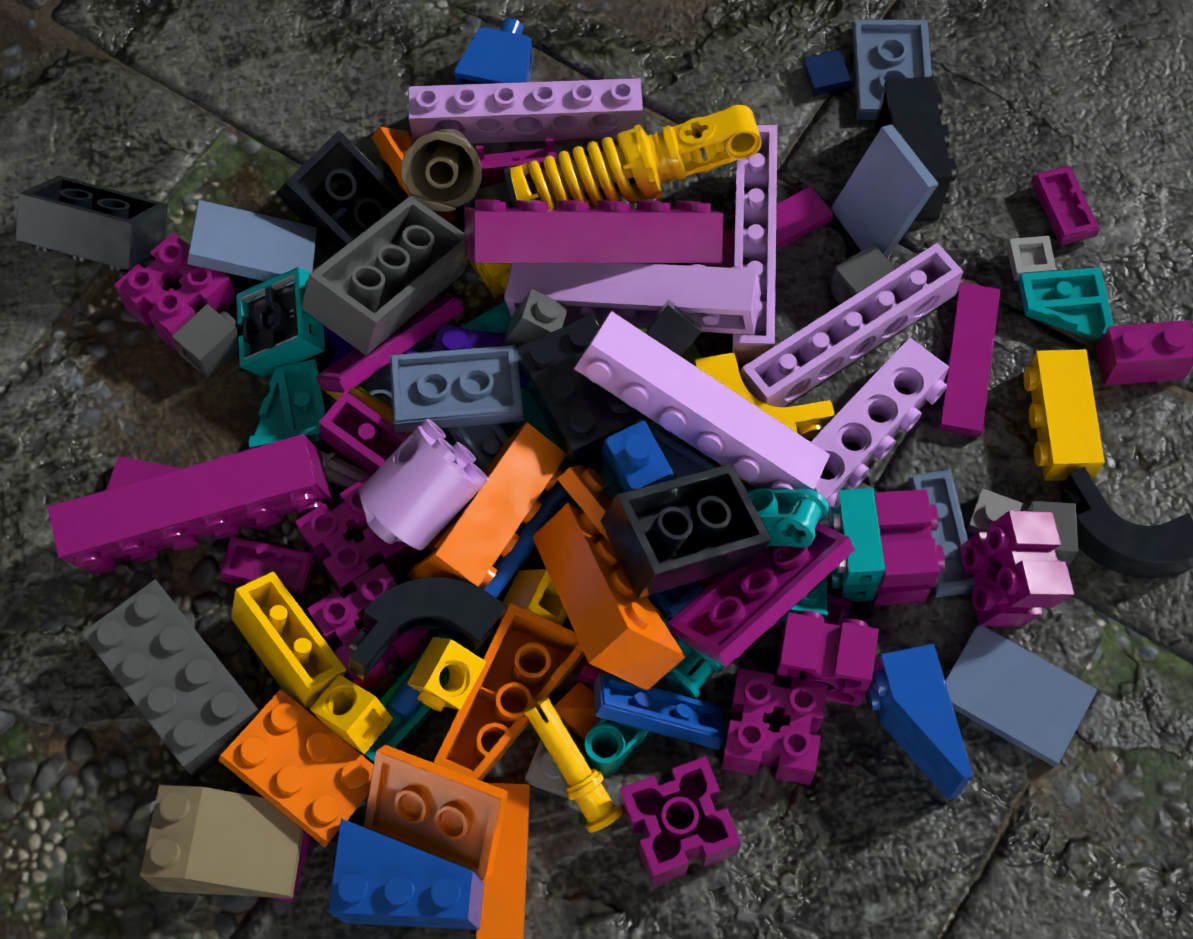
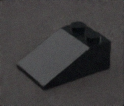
[276,130,406,249]

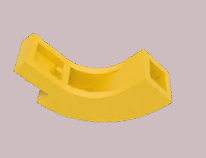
[692,353,835,439]

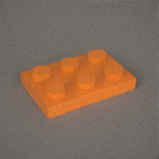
[219,689,374,848]
[364,745,508,880]

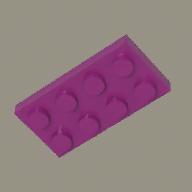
[667,523,855,667]

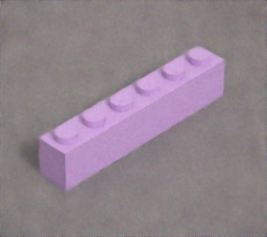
[504,263,761,335]
[574,311,830,490]

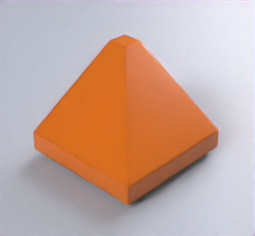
[554,682,602,741]

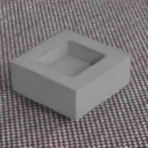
[1006,236,1057,281]
[967,488,1023,534]
[525,739,583,798]

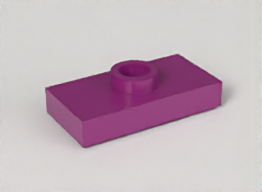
[1031,165,1100,246]
[219,537,316,598]

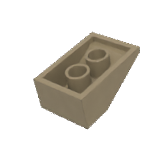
[140,785,304,898]

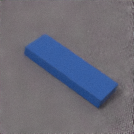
[594,673,726,750]

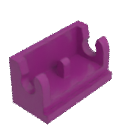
[475,138,557,189]

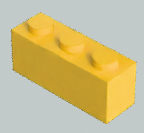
[1024,349,1105,481]
[231,571,347,712]

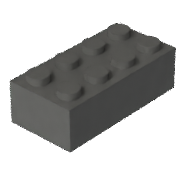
[301,196,468,356]
[82,579,259,780]

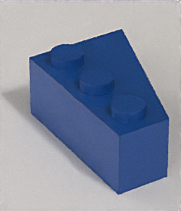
[328,818,484,930]

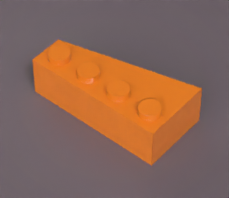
[407,422,567,589]
[532,503,686,691]
[433,603,585,781]

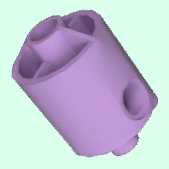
[358,419,489,550]

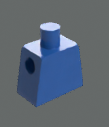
[454,18,533,85]
[601,421,674,493]

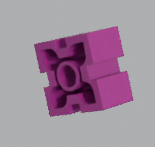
[114,232,237,353]
[295,475,420,598]
[873,489,945,606]
[960,511,1075,627]
[307,563,431,691]
[773,610,879,707]
[721,668,828,785]
[619,756,741,887]

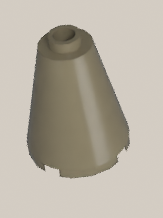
[402,129,482,212]

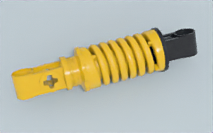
[455,105,762,233]

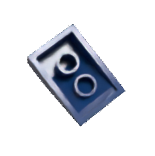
[865,644,973,800]

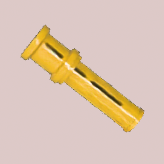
[523,697,623,833]

